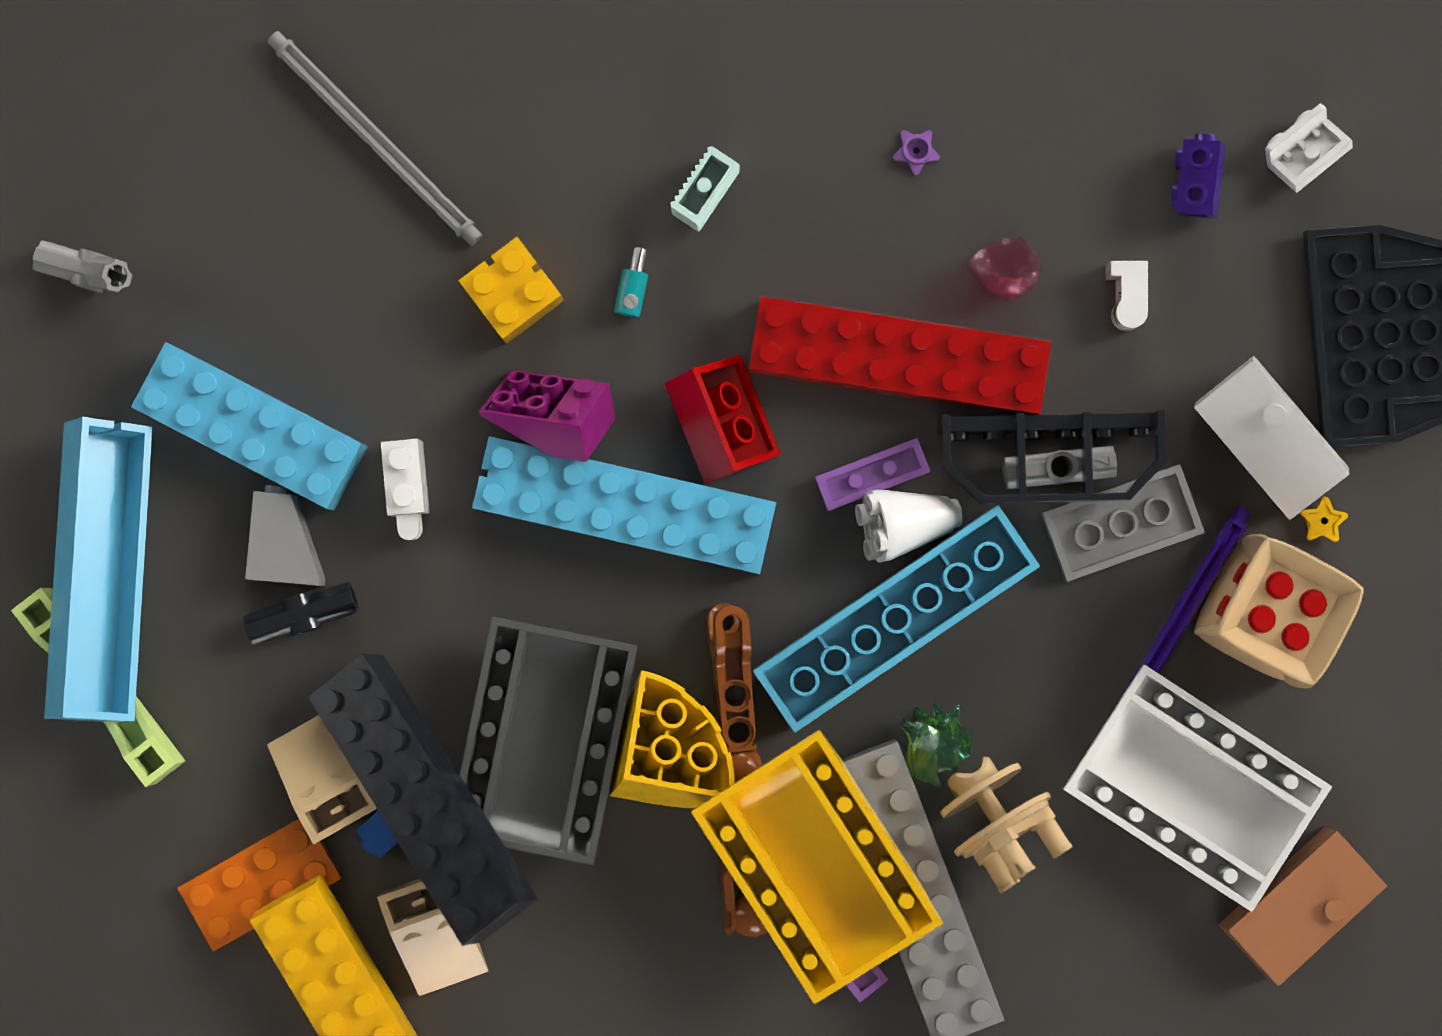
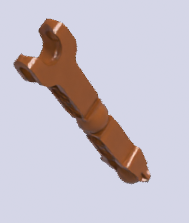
[706,602,768,938]

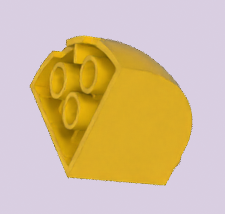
[609,670,735,808]

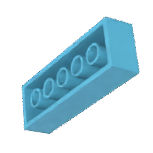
[131,342,368,510]

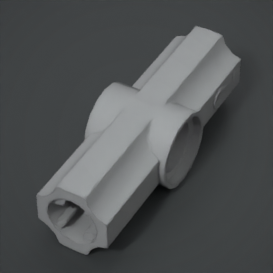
[1002,446,1117,489]

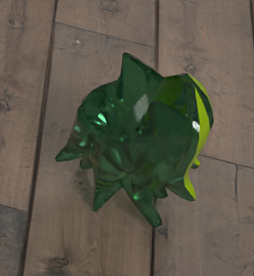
[900,702,975,788]

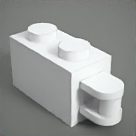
[381,439,430,541]

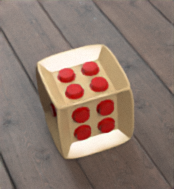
[1194,534,1364,689]

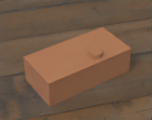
[1218,826,1387,987]

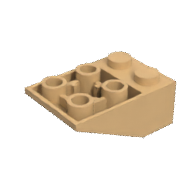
[267,715,377,845]
[377,878,489,996]

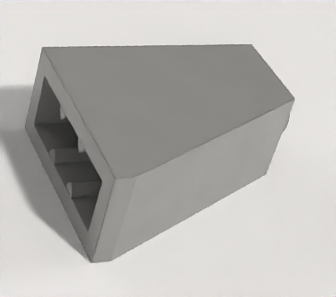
[245,485,326,586]

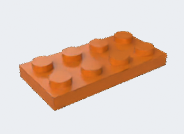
[178,819,343,952]

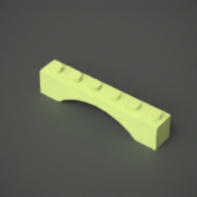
[11,588,185,787]

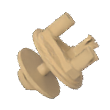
[940,757,1073,894]

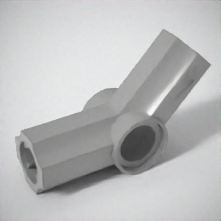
[32,240,133,293]

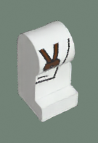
[1105,261,1148,332]

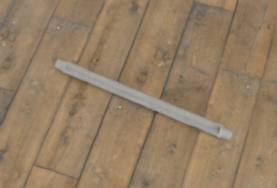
[267,31,483,246]

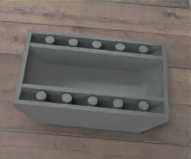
[460,616,638,865]

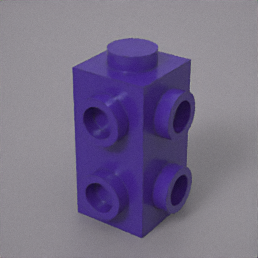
[1171,133,1226,219]

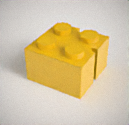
[458,237,564,344]

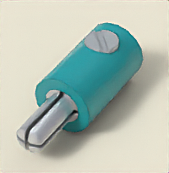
[613,247,649,318]

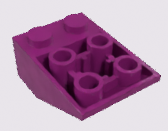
[479,370,615,462]

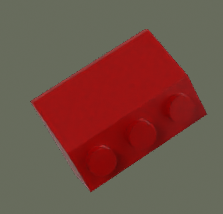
[664,355,781,485]

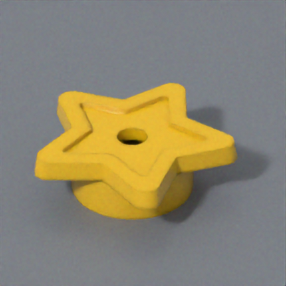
[1300,496,1348,542]

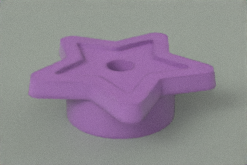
[893,130,940,175]

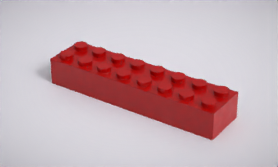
[749,296,1052,415]

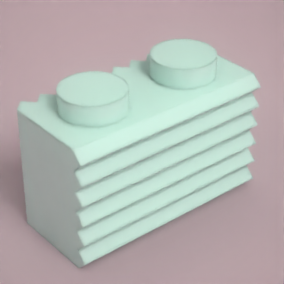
[670,146,740,232]

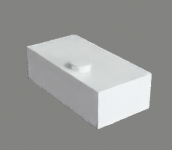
[1194,356,1349,520]

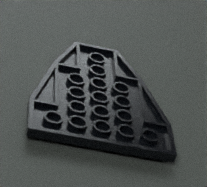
[1303,225,1442,448]

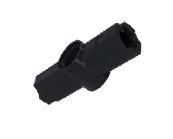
[243,582,359,646]

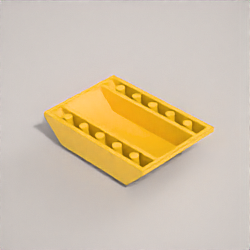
[691,730,943,1005]

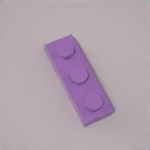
[815,438,930,512]

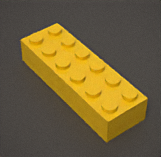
[250,874,417,1036]

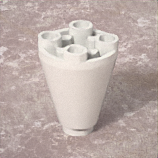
[855,489,962,563]

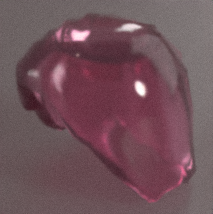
[968,236,1041,302]

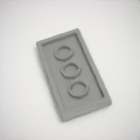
[1041,464,1205,582]

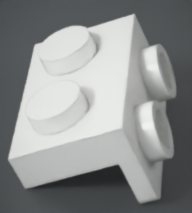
[1265,103,1353,193]

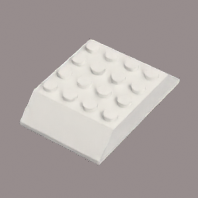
[1063,664,1332,912]

